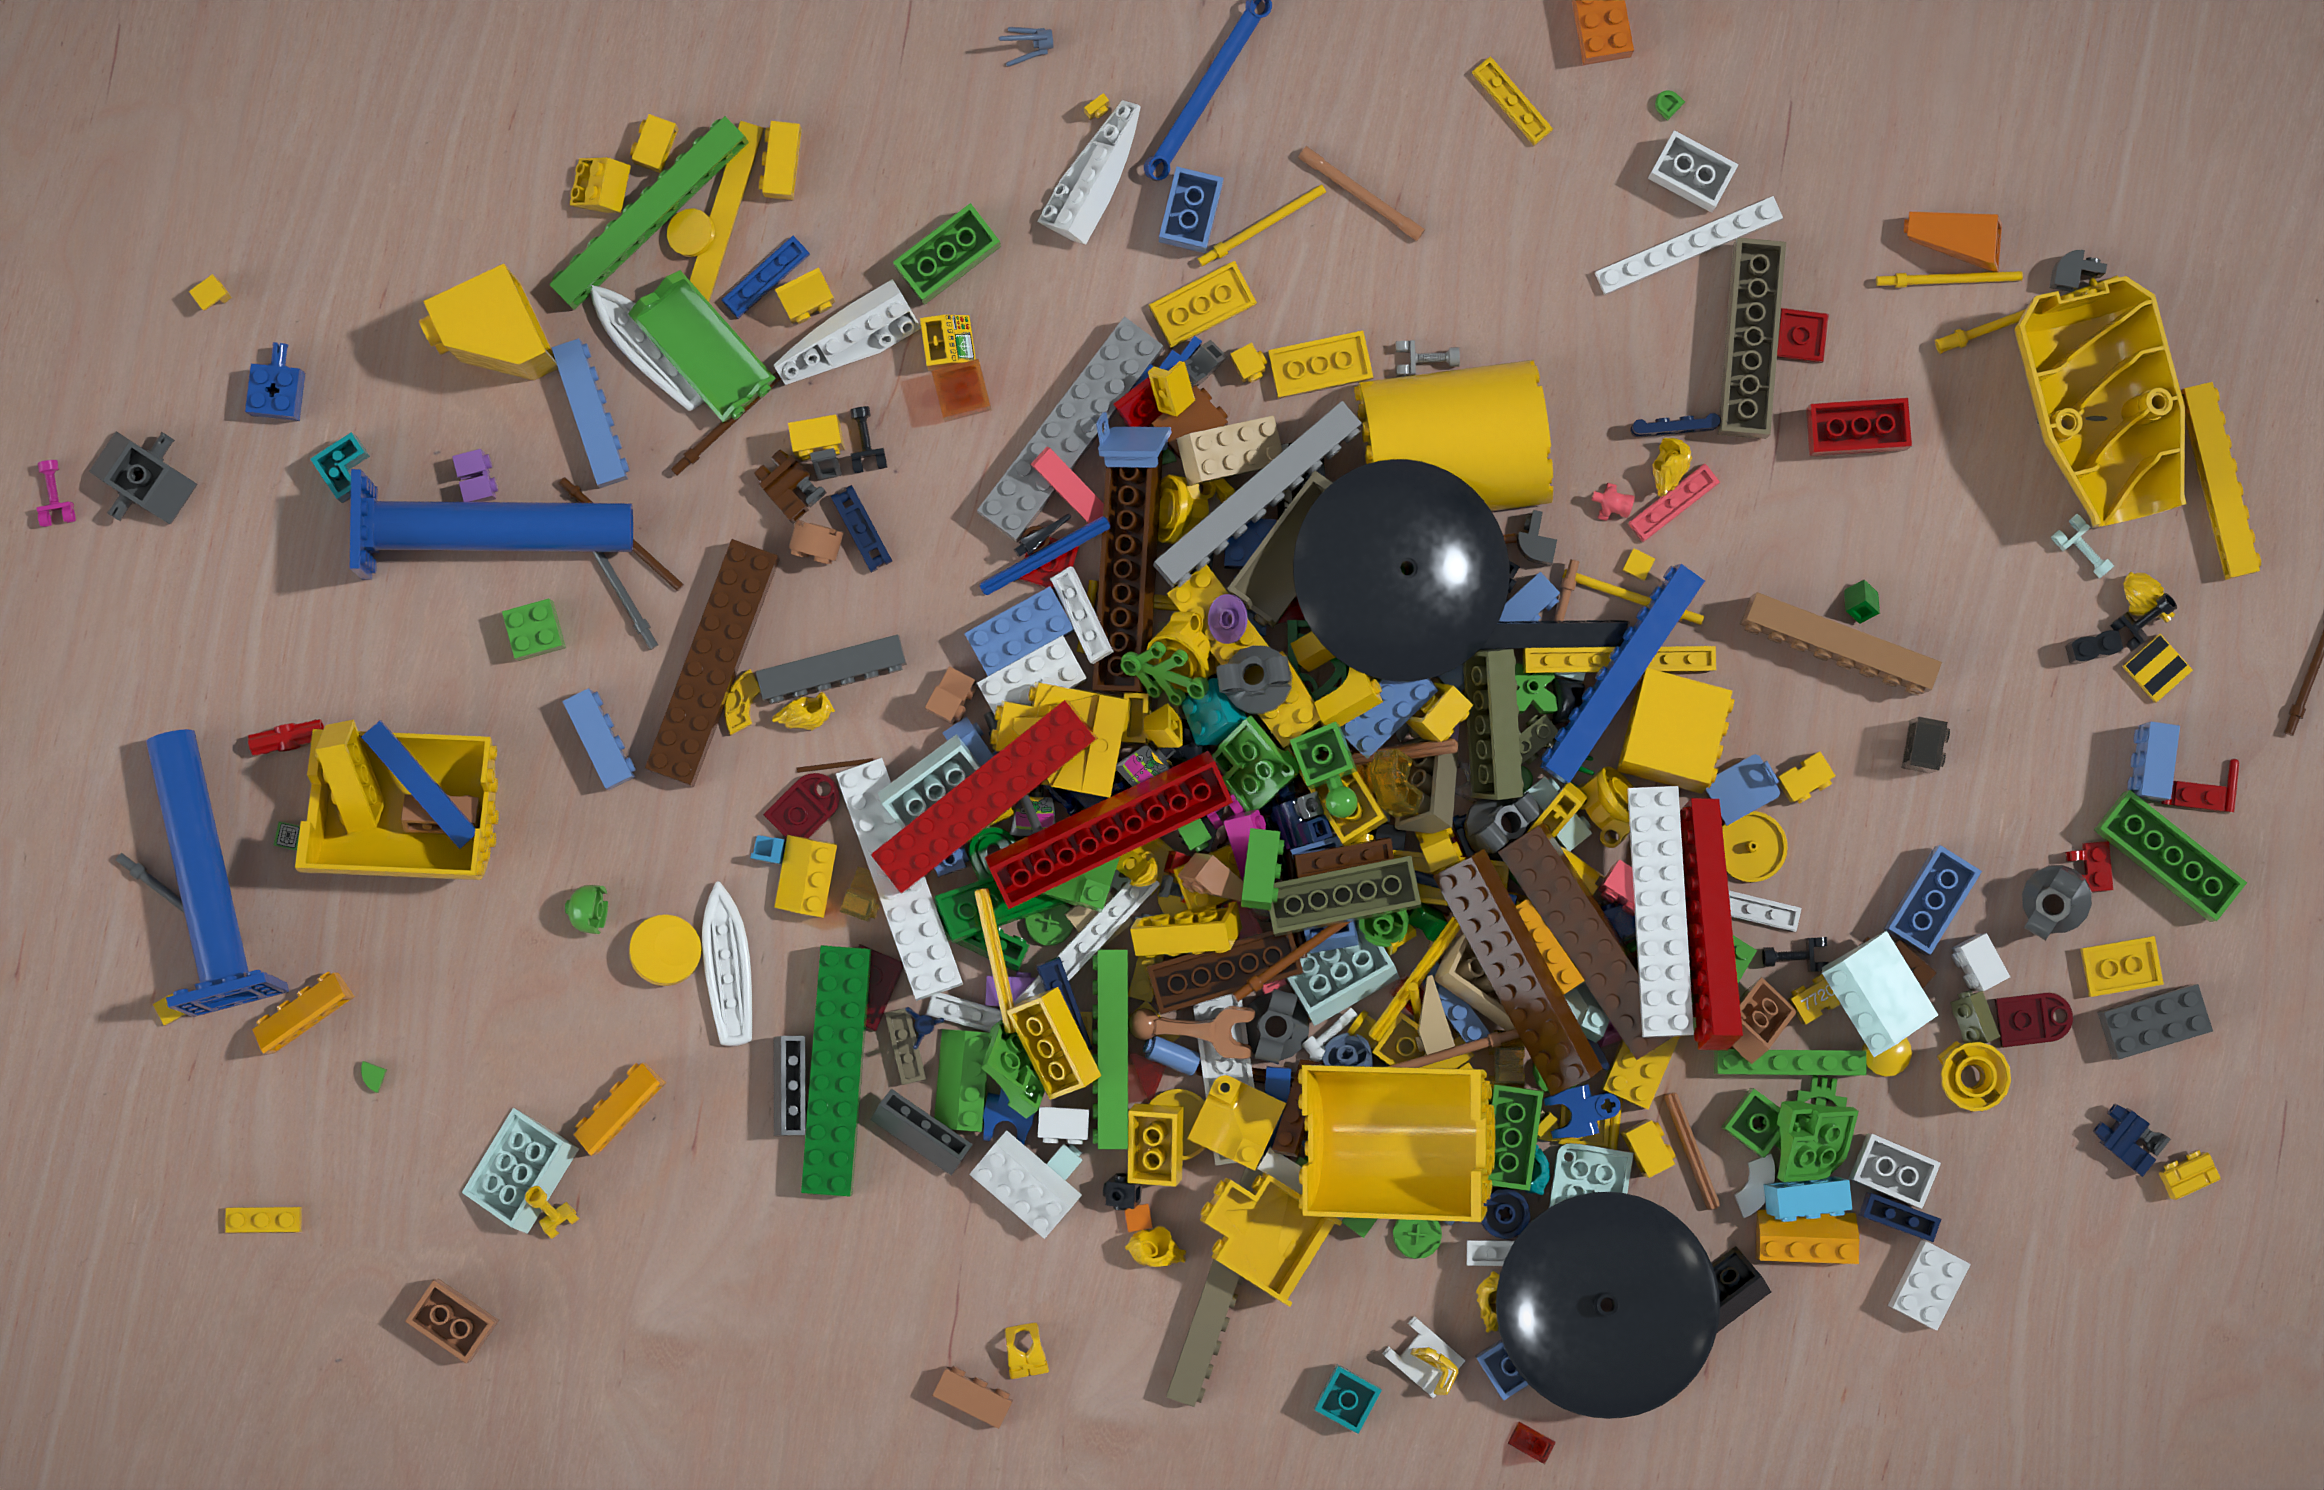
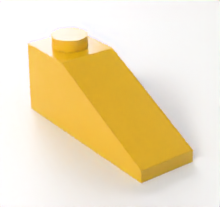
[1525,782,1588,838]

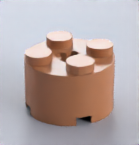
[789,519,844,564]

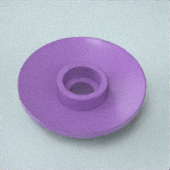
[1208,594,1247,644]

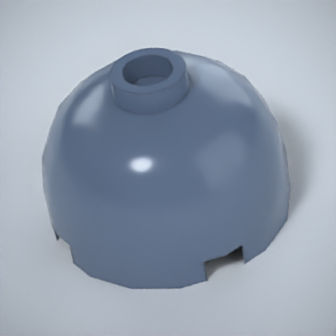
[1322,1033,1373,1067]

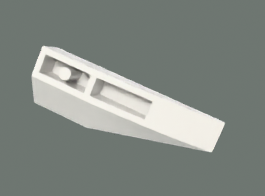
[1038,100,1141,245]
[774,279,921,385]

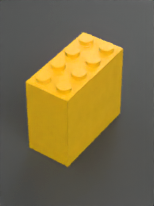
[1616,668,1735,794]

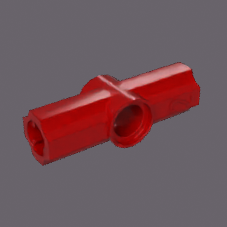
[248,719,324,756]

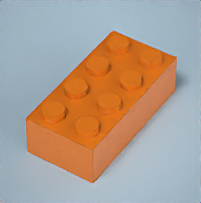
[1572,0,1634,65]

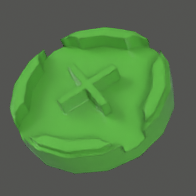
[1025,903,1074,946]
[1393,1219,1442,1259]

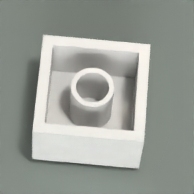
[1951,933,2010,992]
[1038,1107,1090,1144]

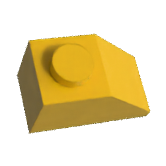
[1143,703,1183,748]

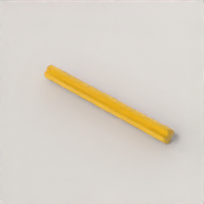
[975,888,1016,1033]
[1369,916,1461,1041]

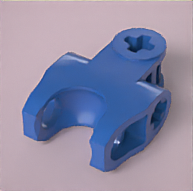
[1543,1084,1621,1139]
[983,1088,1035,1145]

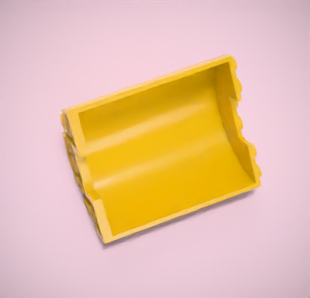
[1354,360,1553,511]
[295,729,499,880]
[1298,1065,1495,1222]

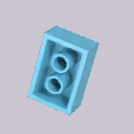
[1763,1176,1852,1222]

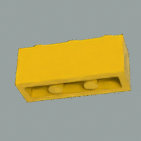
[759,121,802,200]

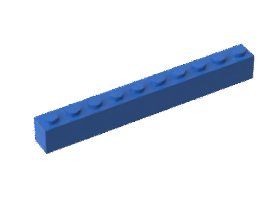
[1540,564,1705,783]

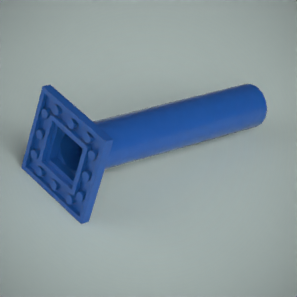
[350,469,633,580]
[146,729,289,1017]

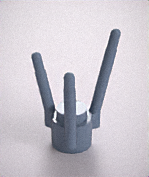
[999,27,1054,66]

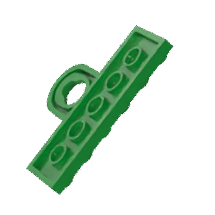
[934,827,1066,943]

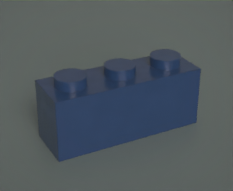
[1858,1192,1942,1242]

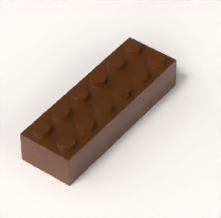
[1147,930,1304,1015]

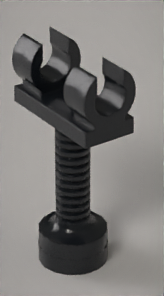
[850,406,888,473]
[2110,593,2177,651]
[1762,937,1829,972]

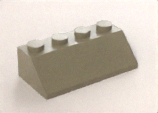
[1395,736,1459,834]

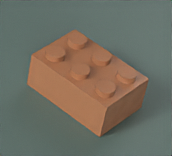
[1732,977,1797,1064]
[405,1278,499,1364]

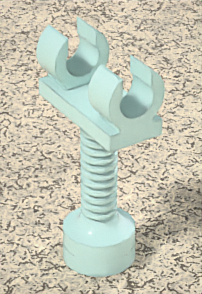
[2051,514,2114,579]

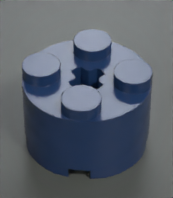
[1480,1188,1530,1239]

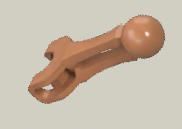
[1128,1006,1255,1059]

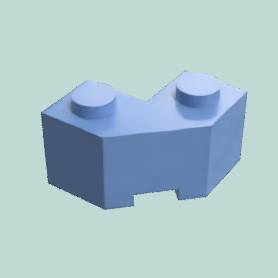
[943,716,997,766]

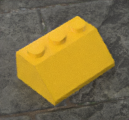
[774,835,837,918]

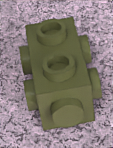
[1519,715,1558,765]
[1950,989,2000,1044]

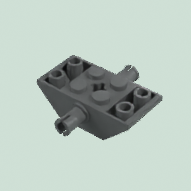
[89,431,198,525]

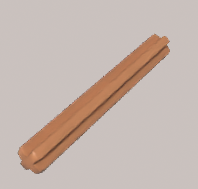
[1350,738,1458,766]
[1664,1093,1720,1210]

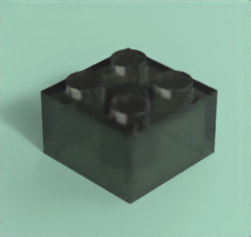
[1901,716,1950,774]

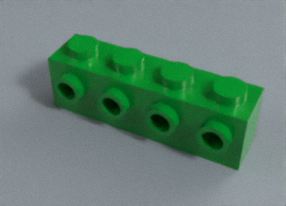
[937,909,1030,972]

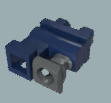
[1270,791,1333,849]
[2093,1103,2171,1177]

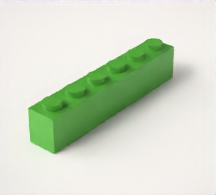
[1714,1049,1866,1076]

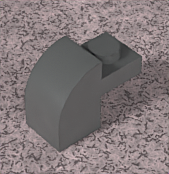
[2049,250,2107,292]
[1184,340,1227,387]
[1516,510,1557,566]

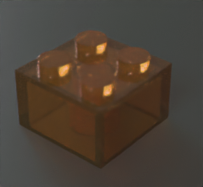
[931,359,992,422]

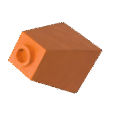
[1904,212,2002,272]

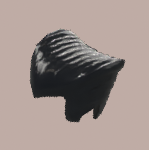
[1552,678,1585,725]

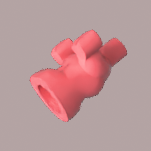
[1591,483,1634,521]

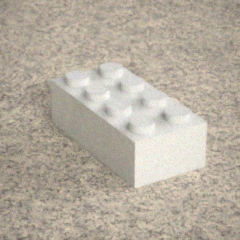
[977,635,1087,715]
[969,1131,1082,1239]

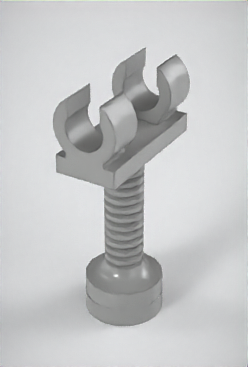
[1396,340,1460,376]

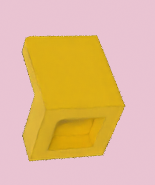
[189,274,232,311]

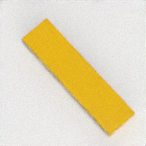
[1472,56,1553,146]

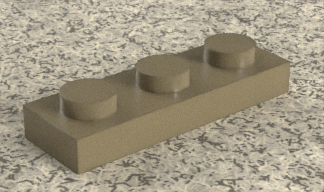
[885,1008,926,1085]

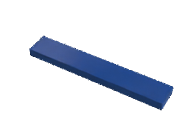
[361,720,475,849]

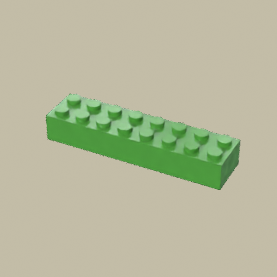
[1093,950,1128,1149]

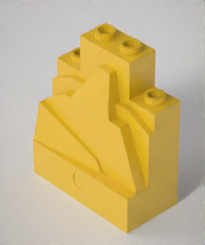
[990,682,1129,798]
[1200,1173,1342,1307]

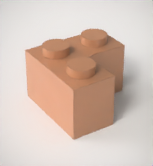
[925,666,978,725]

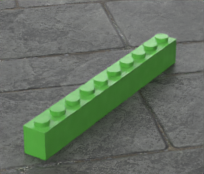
[549,116,749,310]

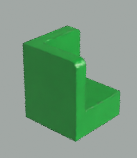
[1844,579,1880,624]
[1408,903,1448,942]

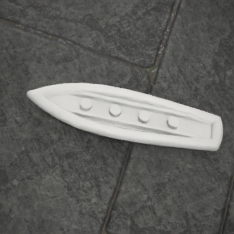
[590,285,704,411]
[702,881,752,1046]

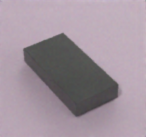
[810,448,842,480]

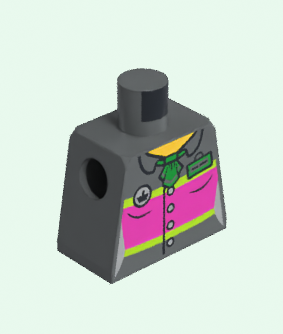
[1116,743,1176,787]
[1010,784,1056,837]

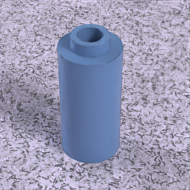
[1143,1036,1200,1076]

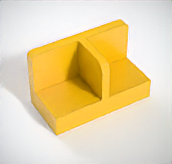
[1148,361,1195,417]

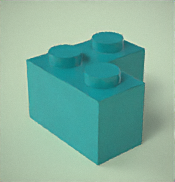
[311,432,370,503]

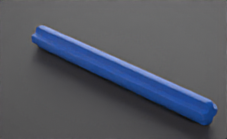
[980,516,1110,595]

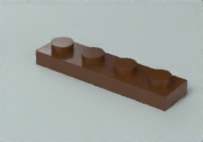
[1293,837,1394,879]
[1272,1059,1324,1157]

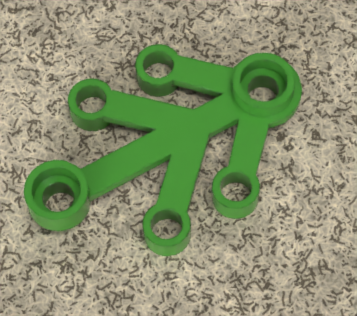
[1121,642,1209,706]

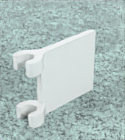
[1382,1316,1465,1398]

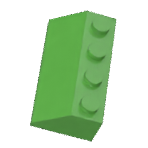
[934,1029,991,1132]

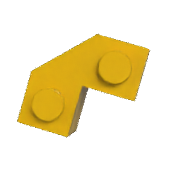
[1415,828,1462,875]

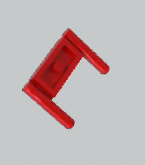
[2161,759,2239,813]

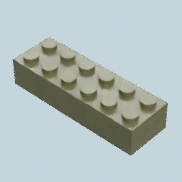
[1463,648,1524,800]
[1269,856,1422,937]

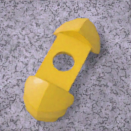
[1116,851,1158,887]

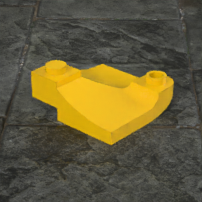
[1187,1075,1286,1171]

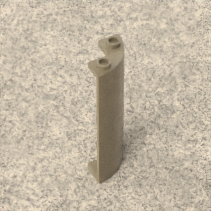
[1227,471,1333,628]

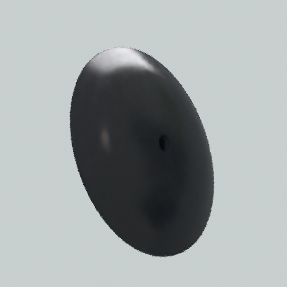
[1293,459,1510,682]
[1496,1192,1720,1419]

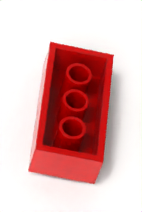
[1806,398,1912,456]

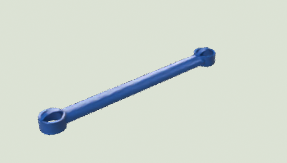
[1144,0,1272,180]

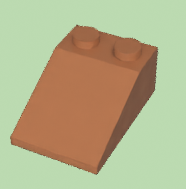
[1178,853,1244,902]

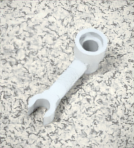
[1302,1008,1358,1062]

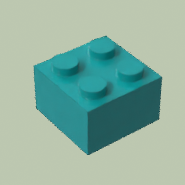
[1181,678,1247,745]
[1314,1364,1382,1434]

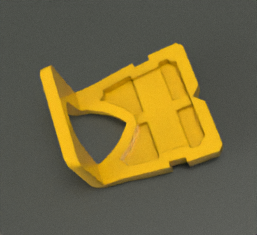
[1005,1323,1049,1379]
[1410,1347,1458,1395]

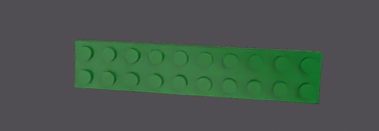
[801,945,872,1197]

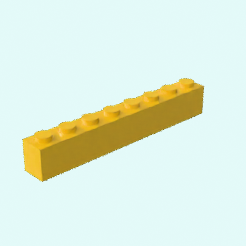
[2181,382,2261,580]

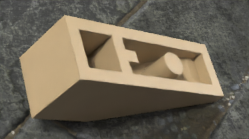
[1415,975,1455,1055]

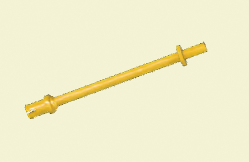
[1934,275,2119,354]

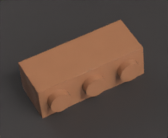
[401,794,482,834]
[932,1366,1013,1429]

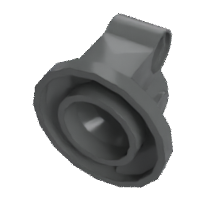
[1216,645,1292,714]
[1464,791,1543,862]
[2022,865,2092,941]
[1245,989,1309,1064]

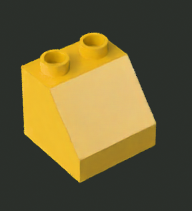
[419,263,558,381]

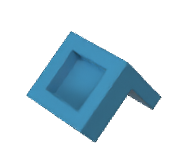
[750,835,786,864]

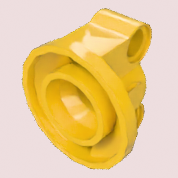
[1158,475,1216,544]
[1146,612,1219,693]
[1577,766,1635,848]
[1937,1041,2011,1112]

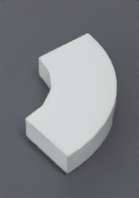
[1734,1154,1775,1218]

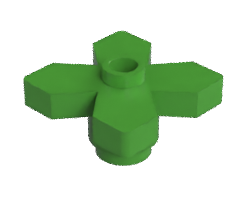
[1515,664,1557,714]

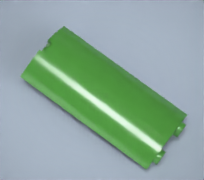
[628,270,776,422]

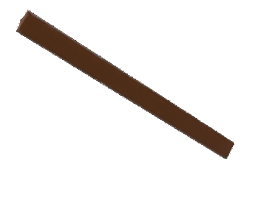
[797,758,873,773]

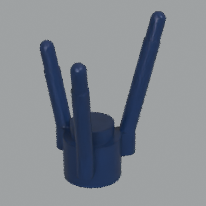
[905,1007,944,1050]

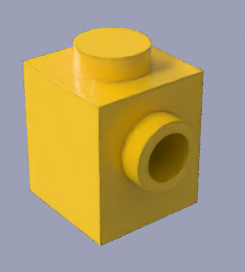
[1230,342,1267,383]

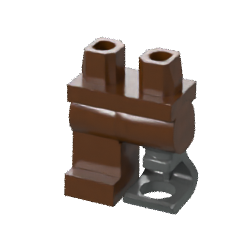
[754,449,827,524]

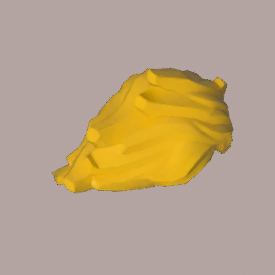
[1652,438,1692,497]
[2123,572,2175,623]
[772,692,835,731]
[1125,1225,1186,1267]
[1475,1271,1500,1333]

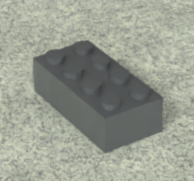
[2097,984,2213,1060]

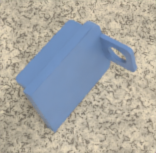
[1096,412,1172,467]
[1705,754,1780,826]

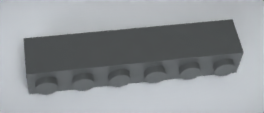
[756,634,907,704]

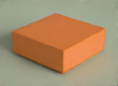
[1125,1203,1153,1232]

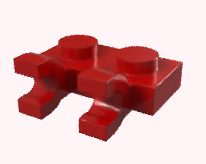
[2066,841,2113,892]

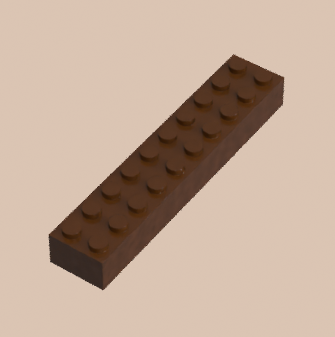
[1092,451,1163,694]
[645,539,780,787]
[1498,822,1674,1060]
[1433,849,1603,1096]

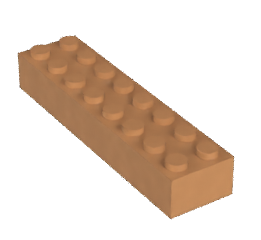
[1740,592,1942,696]

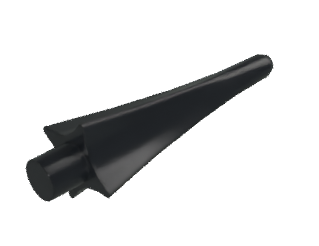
[1014,514,1072,557]

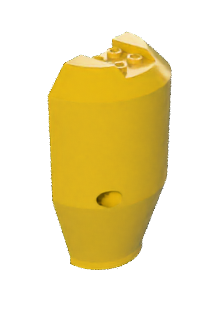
[2014,276,2187,528]

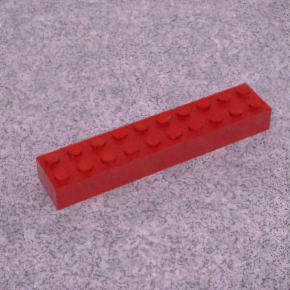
[870,700,1098,894]
[984,751,1233,909]
[1680,798,1743,1050]

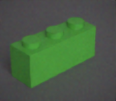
[1241,828,1284,910]

